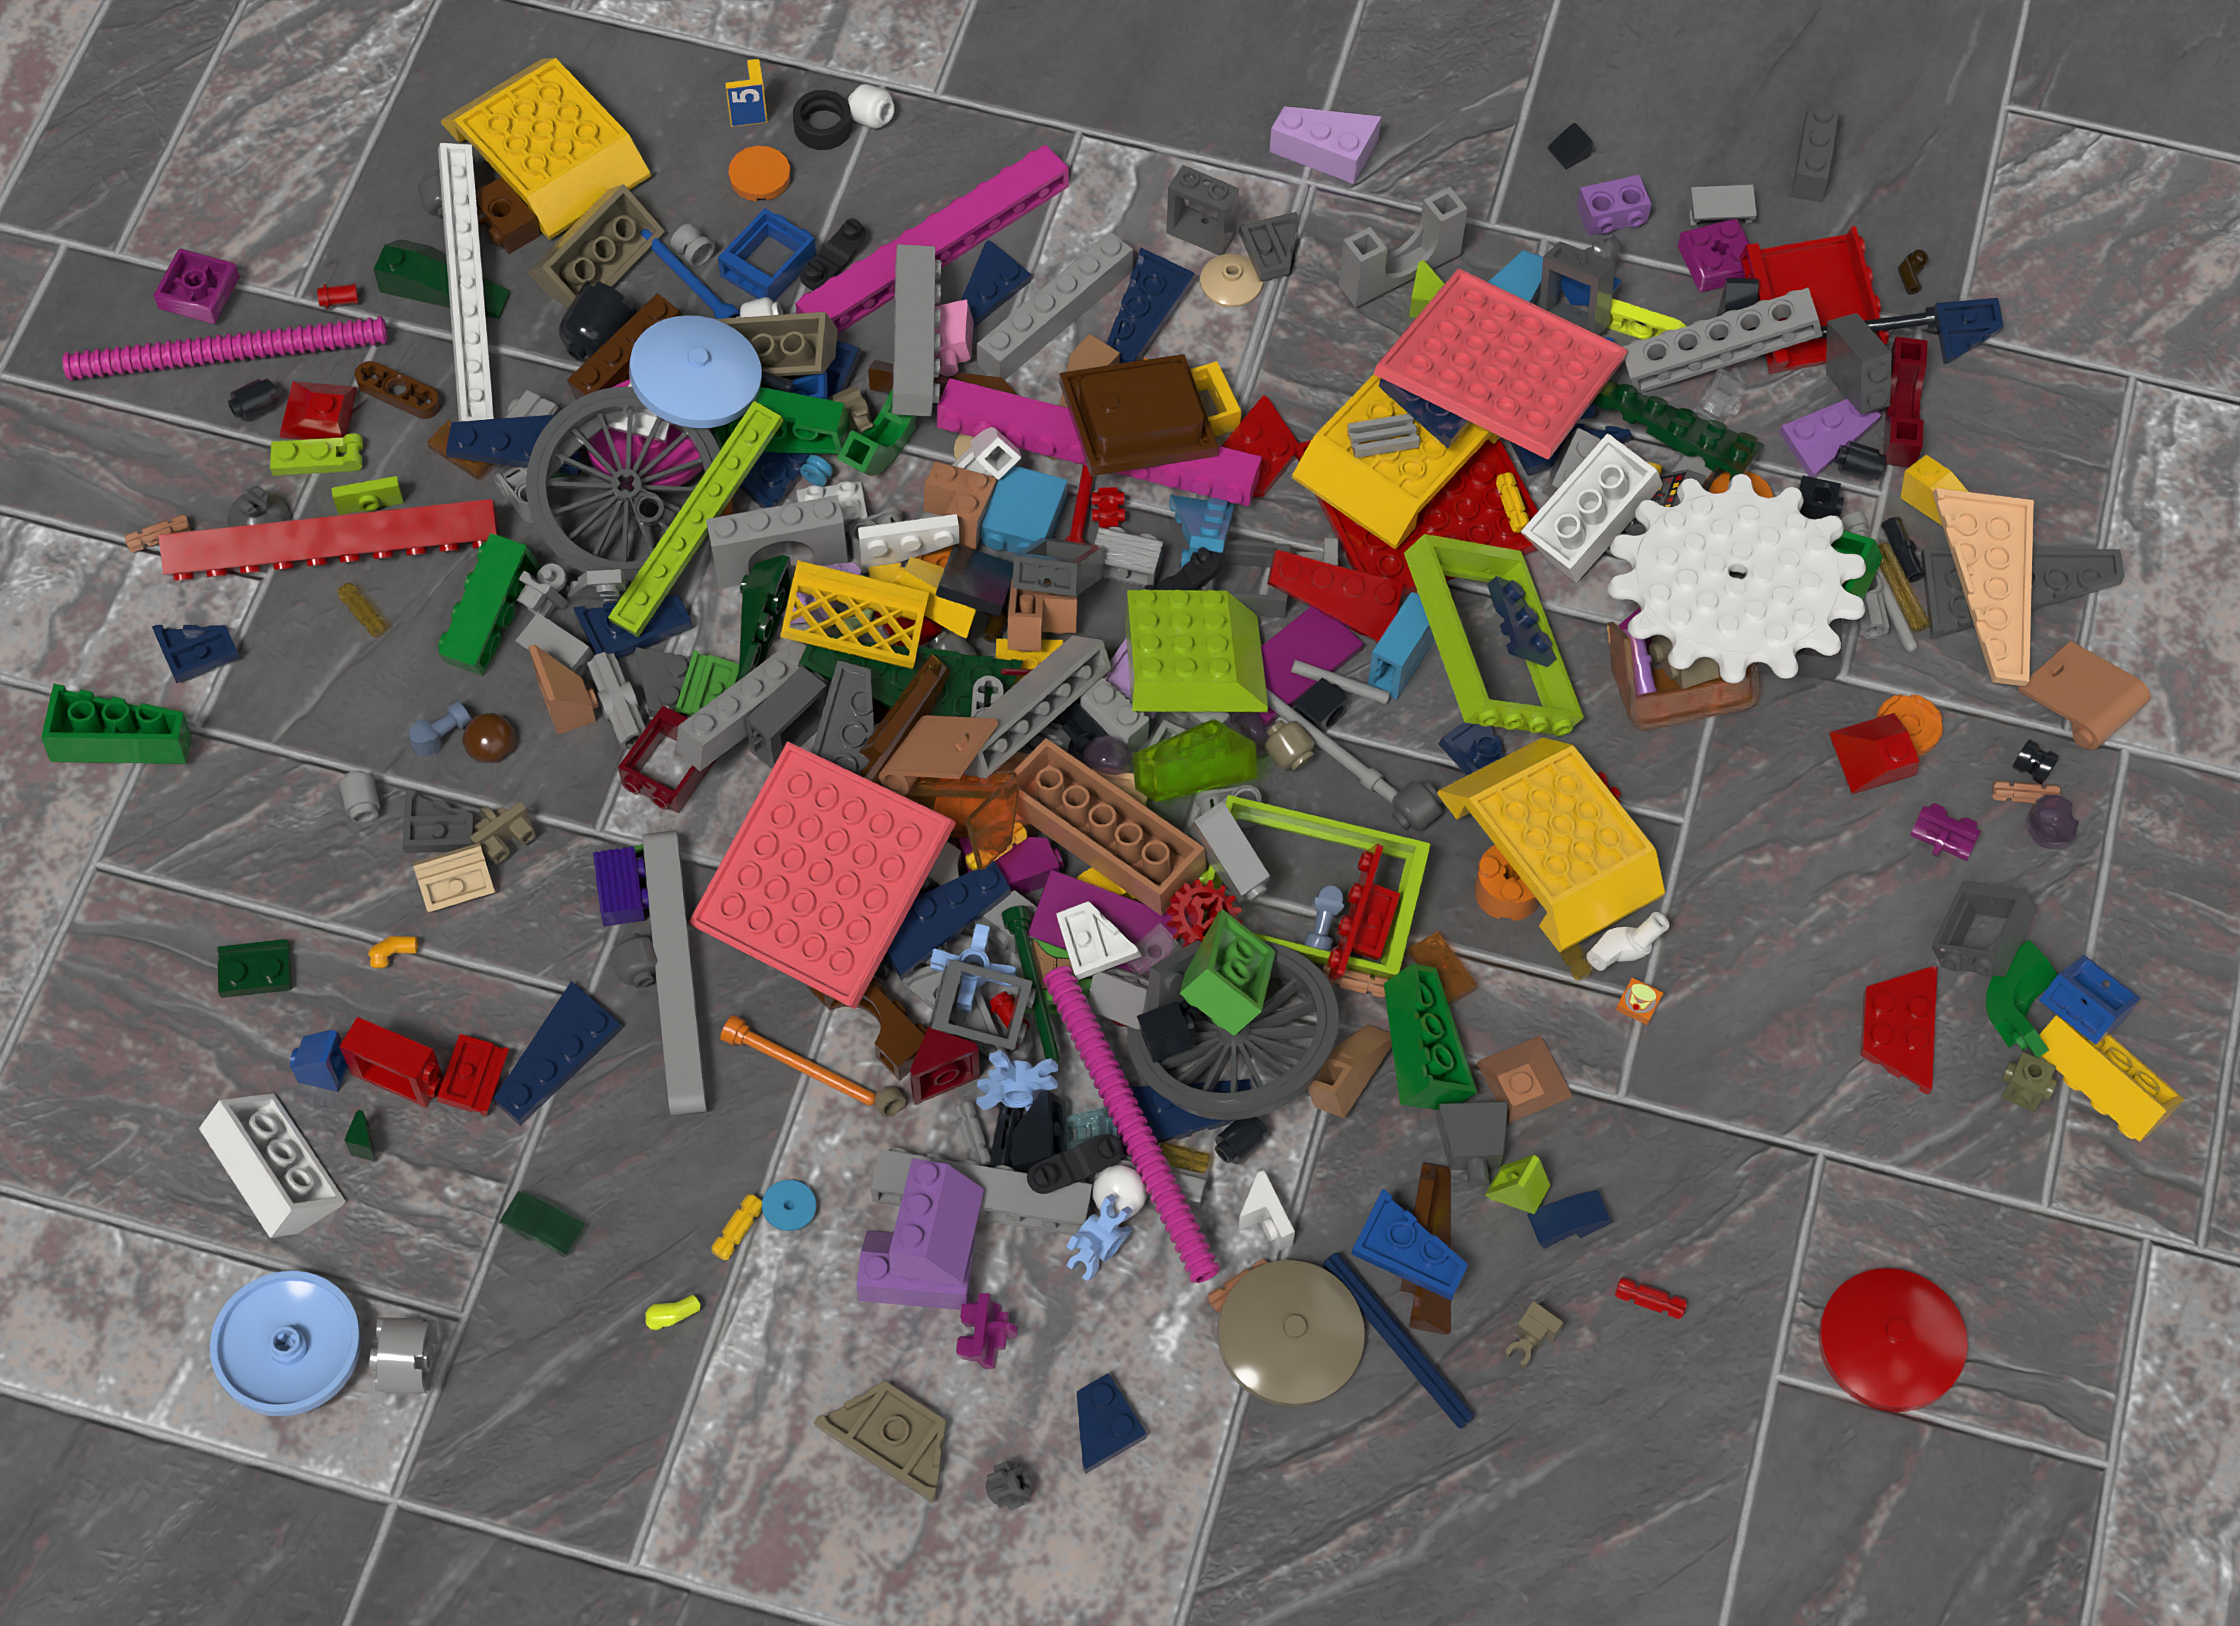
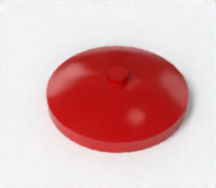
[1818,1268,1968,1412]

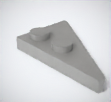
[902,955,1000,1057]

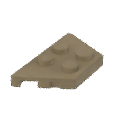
[814,1381,946,1503]

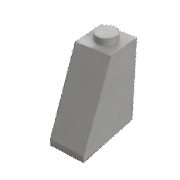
[1190,801,1270,903]

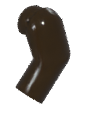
[1898,249,1928,295]
[982,605,1008,643]

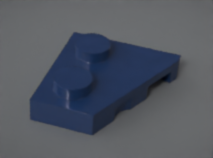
[1934,298,2004,364]
[1076,1373,1147,1474]

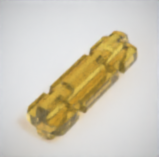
[337,582,387,637]
[1560,943,1592,981]
[1156,1140,1209,1173]

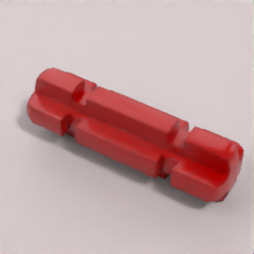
[1615,1277,1687,1319]

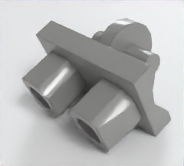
[517,563,569,619]

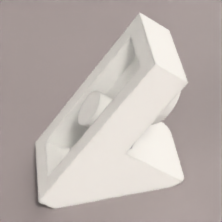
[1238,1170,1295,1250]

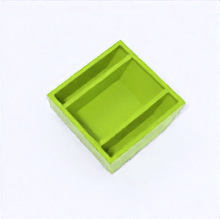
[1125,589,1268,712]

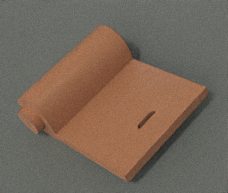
[2018,641,2151,750]
[879,715,999,796]

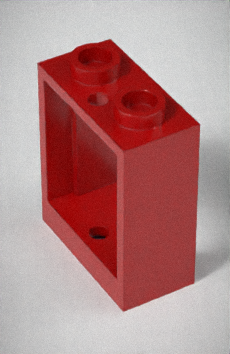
[340,1016,444,1108]

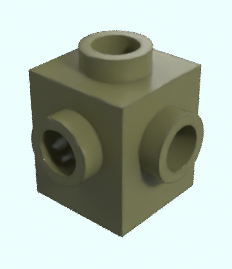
[2001,1052,2057,1112]

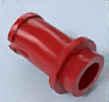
[317,283,358,309]
[989,991,1031,1031]

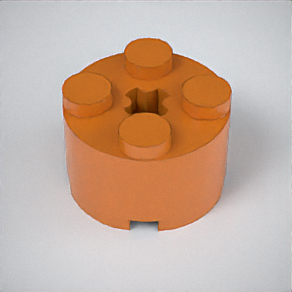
[1475,845,1540,921]

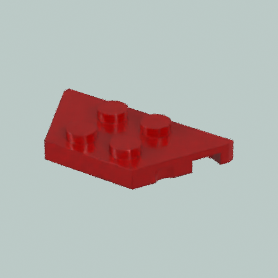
[1221,395,1299,497]
[1860,966,1937,1094]

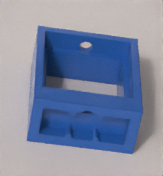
[718,208,816,302]
[2039,955,2141,1044]

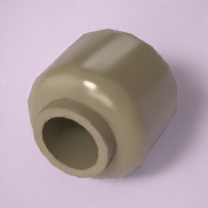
[1264,720,1315,772]

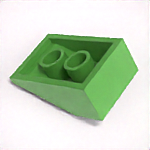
[1179,909,1275,1036]

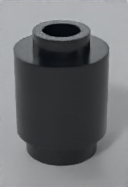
[228,378,279,421]
[1834,440,1886,480]
[1215,1117,1268,1165]

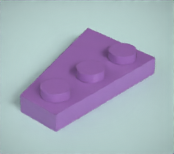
[1779,399,1881,478]

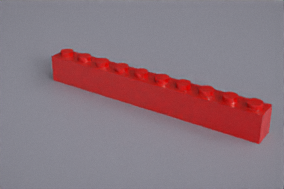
[158,499,499,581]

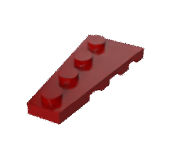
[1267,550,1404,644]

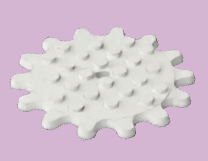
[1607,474,1866,683]

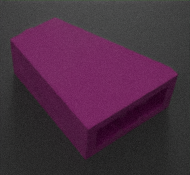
[957,833,1063,895]

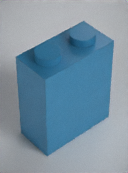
[980,465,1068,553]
[1368,592,1435,700]

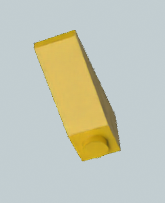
[1900,455,1968,527]

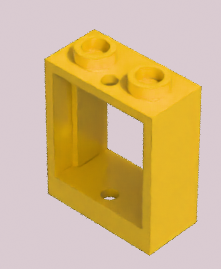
[1190,361,1241,437]

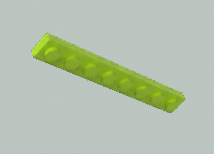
[608,401,783,637]

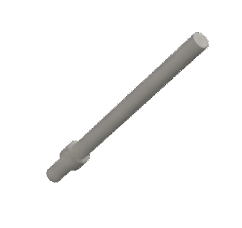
[1266,688,1399,805]

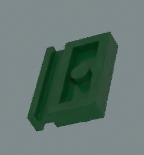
[217,939,292,998]

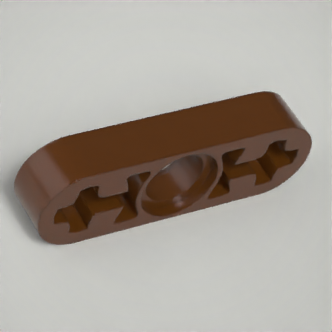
[354,361,441,419]

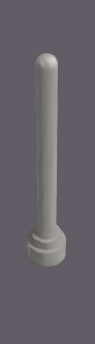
[1841,512,1917,652]

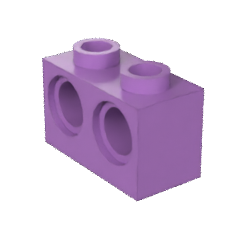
[1576,175,1651,236]

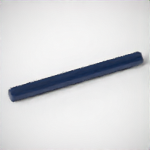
[1323,1253,1475,1429]

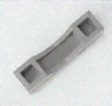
[921,841,1037,954]

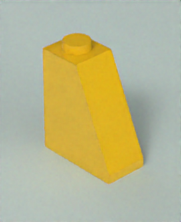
[894,556,977,638]

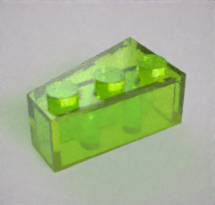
[1132,719,1258,802]

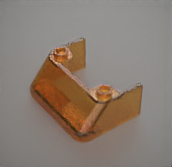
[1607,621,1760,730]
[902,770,1020,870]

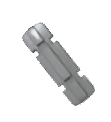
[955,1102,990,1167]

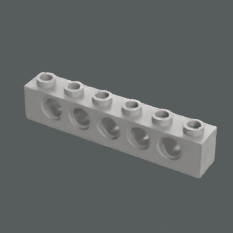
[1623,288,1822,393]

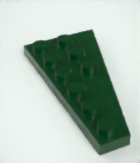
[1593,381,1764,481]
[797,635,1023,717]

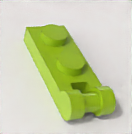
[270,433,363,476]

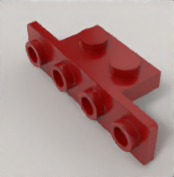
[1327,844,1400,980]

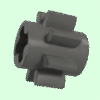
[986,1461,1032,1510]

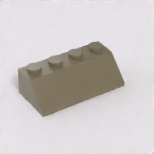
[527,184,665,308]
[715,312,838,376]

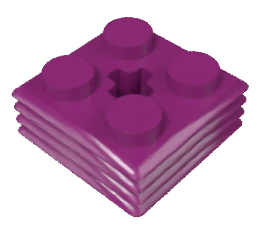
[1677,218,1750,292]
[153,248,240,324]

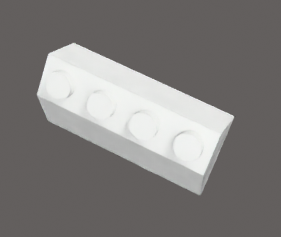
[1521,433,1663,583]
[199,1093,346,1238]

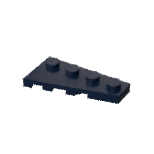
[446,414,582,475]
[886,861,1011,981]
[494,981,622,1126]
[1110,1079,1251,1155]

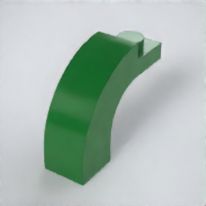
[837,387,917,476]
[1985,939,2058,1058]

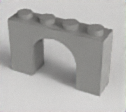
[1339,187,1468,307]
[706,495,848,589]

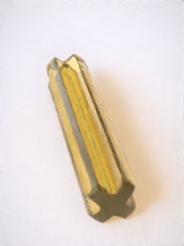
[1878,542,1929,632]

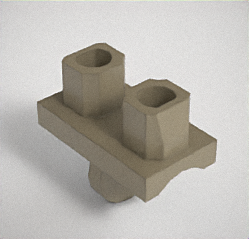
[470,801,536,865]

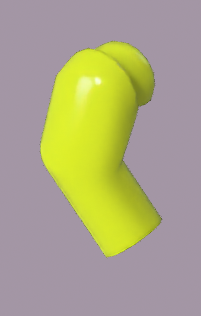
[645,1295,700,1330]

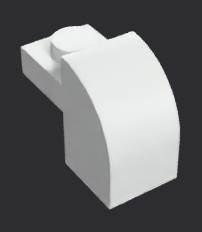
[952,427,1021,480]

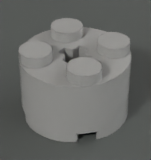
[369,1317,438,1394]

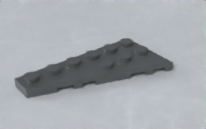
[1921,548,2124,639]
[811,660,874,775]

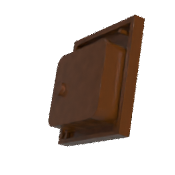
[1059,354,1219,476]

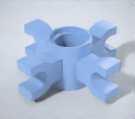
[930,924,1016,1013]
[976,1050,1058,1111]
[1066,1194,1133,1282]

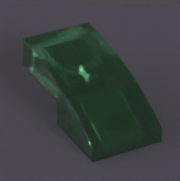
[498,1191,584,1257]

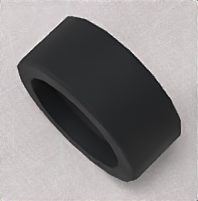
[793,90,852,150]

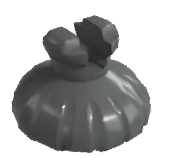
[227,486,290,527]

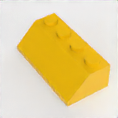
[2039,1015,2185,1142]

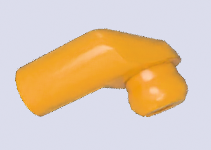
[368,936,418,968]

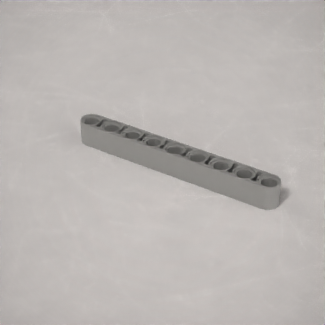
[642,830,707,1116]

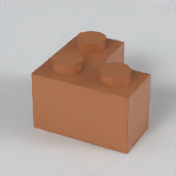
[923,461,997,549]
[1008,579,1078,652]

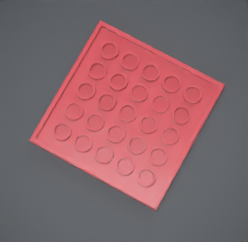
[1374,268,1628,460]
[688,741,956,1009]

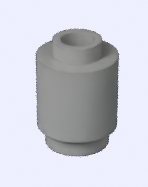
[339,770,380,824]

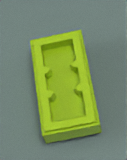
[331,476,404,515]

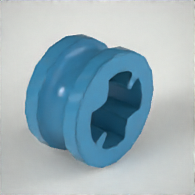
[800,455,833,487]

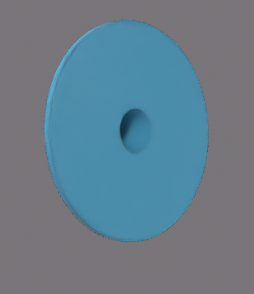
[762,1180,816,1231]

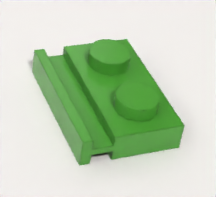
[675,650,739,717]

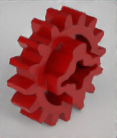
[1166,879,1243,948]

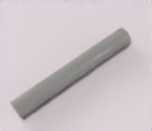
[1291,660,1390,705]

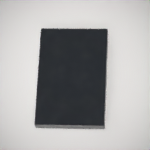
[936,544,1013,616]

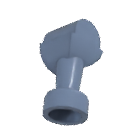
[409,701,472,756]
[1304,886,1345,952]

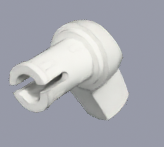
[1586,912,1669,971]

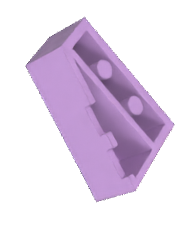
[1269,106,1381,184]

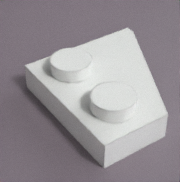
[1056,901,1141,980]

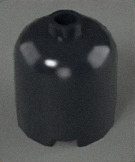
[559,281,638,361]

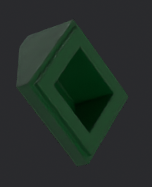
[345,1109,376,1161]

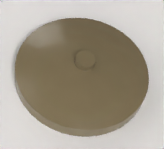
[1217,1260,1365,1407]

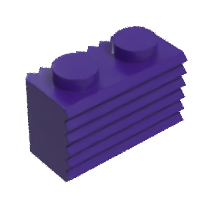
[593,846,649,927]

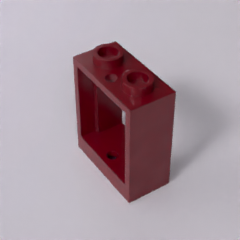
[618,705,718,813]

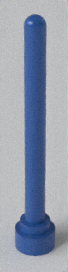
[640,229,740,319]

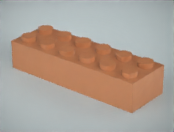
[1001,738,1206,916]

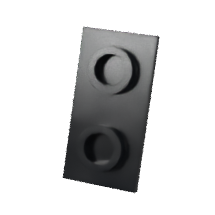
[1052,700,1106,760]

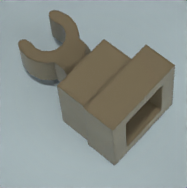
[829,386,873,432]
[1505,1301,1564,1370]

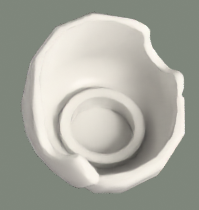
[1093,1165,1148,1217]

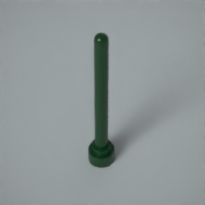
[1001,905,1060,1064]

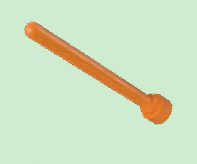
[720,1015,875,1106]

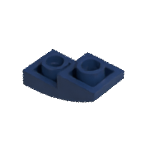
[1527,1190,1613,1249]

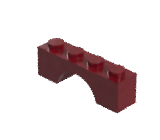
[1883,336,1928,467]

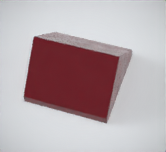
[910,1027,980,1105]

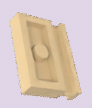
[412,843,495,912]

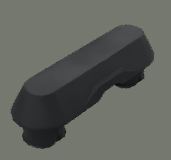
[800,219,866,291]
[1140,547,1221,590]
[1027,1134,1123,1194]

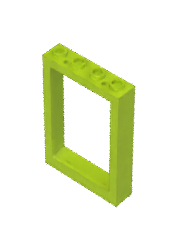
[1404,534,1584,736]
[1199,795,1431,979]

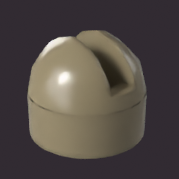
[874,1086,906,1117]

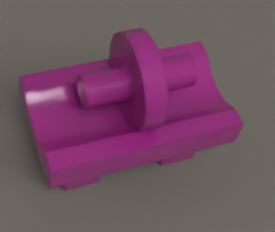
[1910,803,1981,861]
[956,1293,1018,1369]

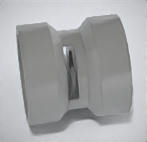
[671,223,715,267]

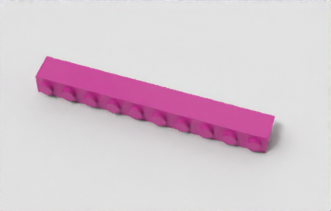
[795,144,1069,335]
[937,378,1262,506]

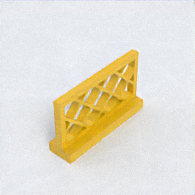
[780,560,929,669]

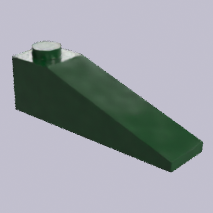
[374,239,510,319]
[738,555,792,681]

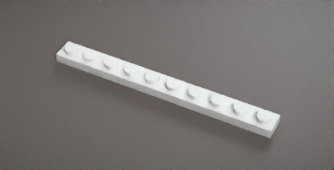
[438,143,494,421]

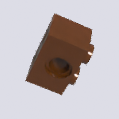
[475,177,540,254]

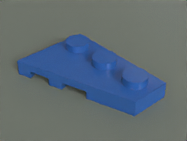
[1352,1188,1468,1301]

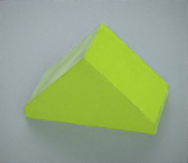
[1409,260,1444,318]
[1485,1155,1551,1214]

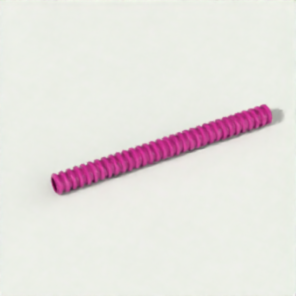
[62,316,388,381]
[1043,966,1220,1283]

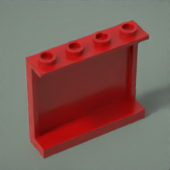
[1739,226,1889,374]

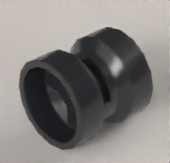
[2012,739,2059,785]

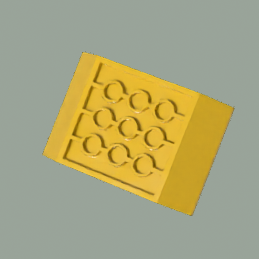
[441,58,651,240]
[1292,374,1501,549]
[1437,737,1665,953]

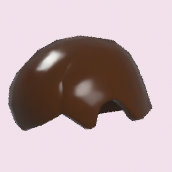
[462,713,518,763]

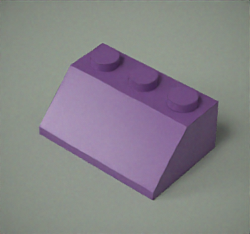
[889,1158,984,1286]
[856,1231,975,1310]

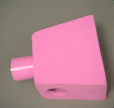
[934,299,974,377]

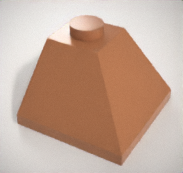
[528,644,599,735]
[1477,1036,1572,1123]

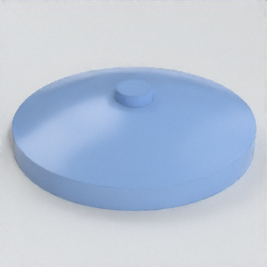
[629,315,762,428]
[210,1271,361,1416]

